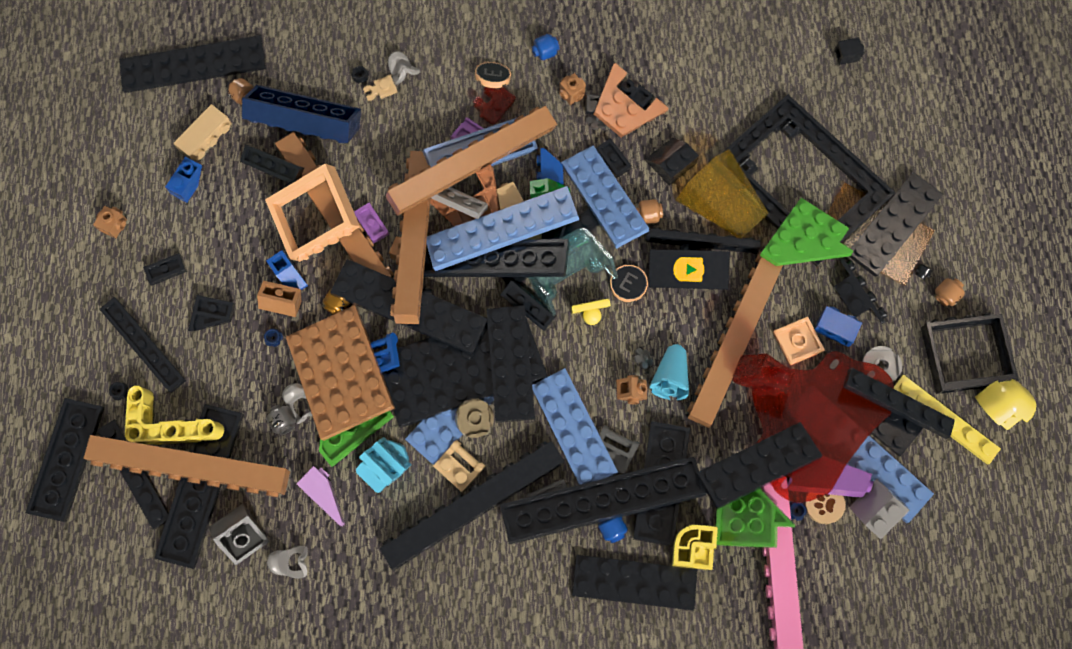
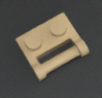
[433,440,486,493]

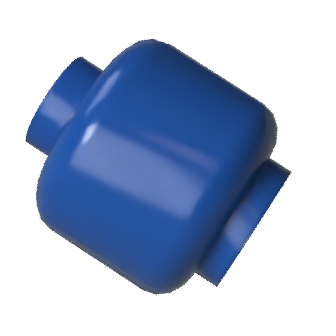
[531,34,559,61]
[598,517,627,543]

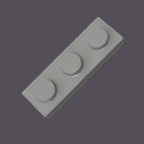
[431,187,488,219]

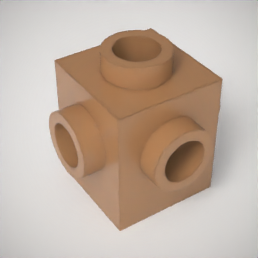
[559,73,586,105]
[93,206,127,238]
[617,375,647,405]

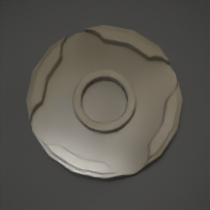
[455,398,494,438]

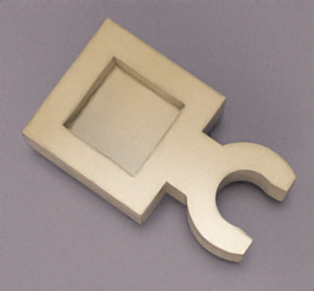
[363,75,398,101]

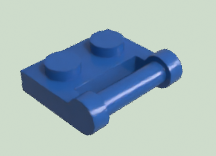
[371,333,400,372]

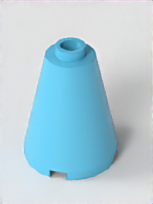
[650,344,689,400]

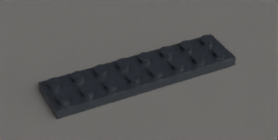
[119,35,267,93]
[424,239,570,277]
[330,259,487,355]
[154,404,244,569]

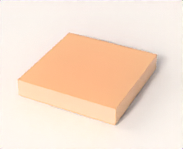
[773,317,825,366]

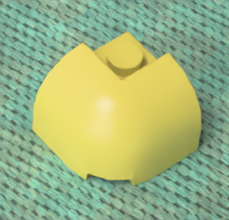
[975,379,1036,430]
[672,525,718,570]

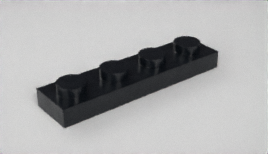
[240,144,304,184]

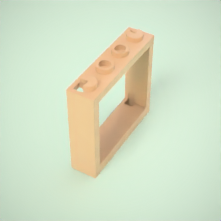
[265,164,360,262]

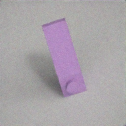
[297,466,345,526]

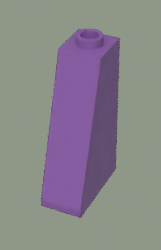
[788,456,873,498]

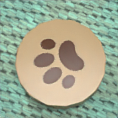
[804,492,845,524]

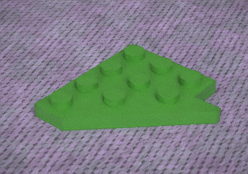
[760,198,853,266]
[319,411,394,467]
[716,488,795,548]

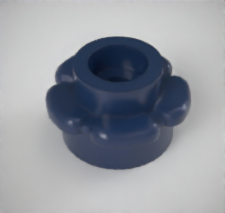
[264,329,283,347]
[789,501,807,521]

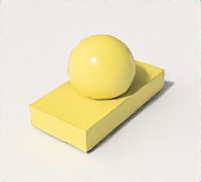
[570,299,611,325]

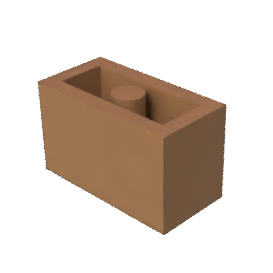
[257,280,301,317]

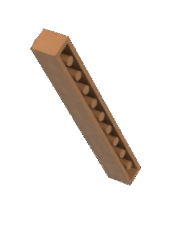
[385,106,557,216]
[275,132,394,278]
[391,151,431,324]
[686,251,783,428]
[84,435,290,497]

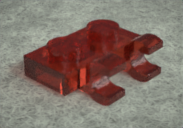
[473,87,516,126]

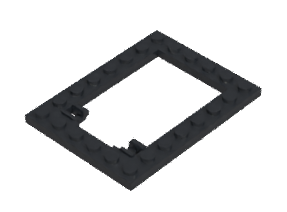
[710,95,896,266]

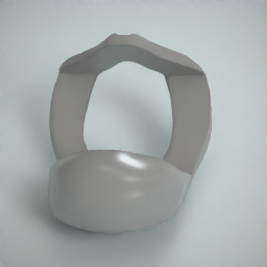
[388,51,420,84]
[282,383,312,424]
[267,546,308,579]

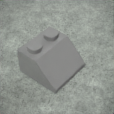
[849,479,910,539]

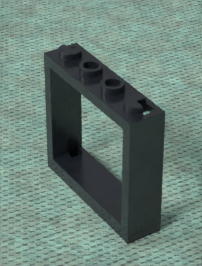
[921,312,1019,394]

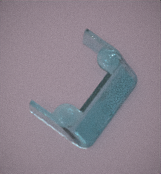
[528,228,618,316]

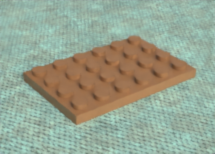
[286,305,395,441]

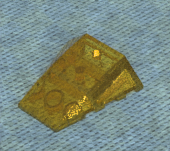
[675,149,768,239]

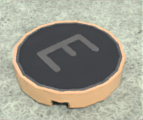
[475,62,511,88]
[610,265,648,302]

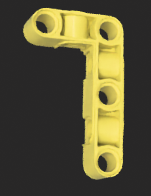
[125,386,224,445]

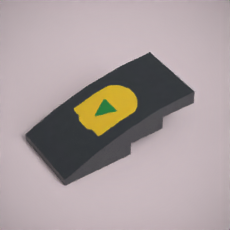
[649,250,730,290]

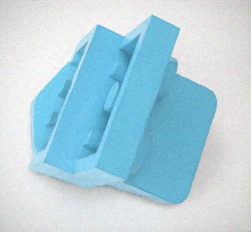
[356,437,412,493]

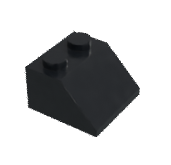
[645,138,699,186]

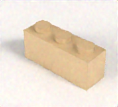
[173,104,231,162]

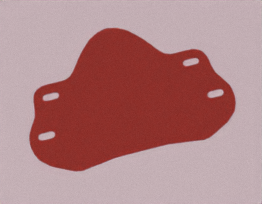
[752,351,894,503]

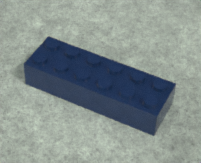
[242,85,361,143]

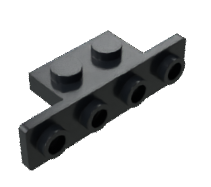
[834,258,888,324]

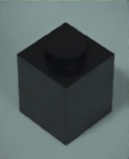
[834,37,865,65]

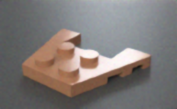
[594,63,669,137]
[430,164,500,226]

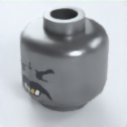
[266,405,296,435]

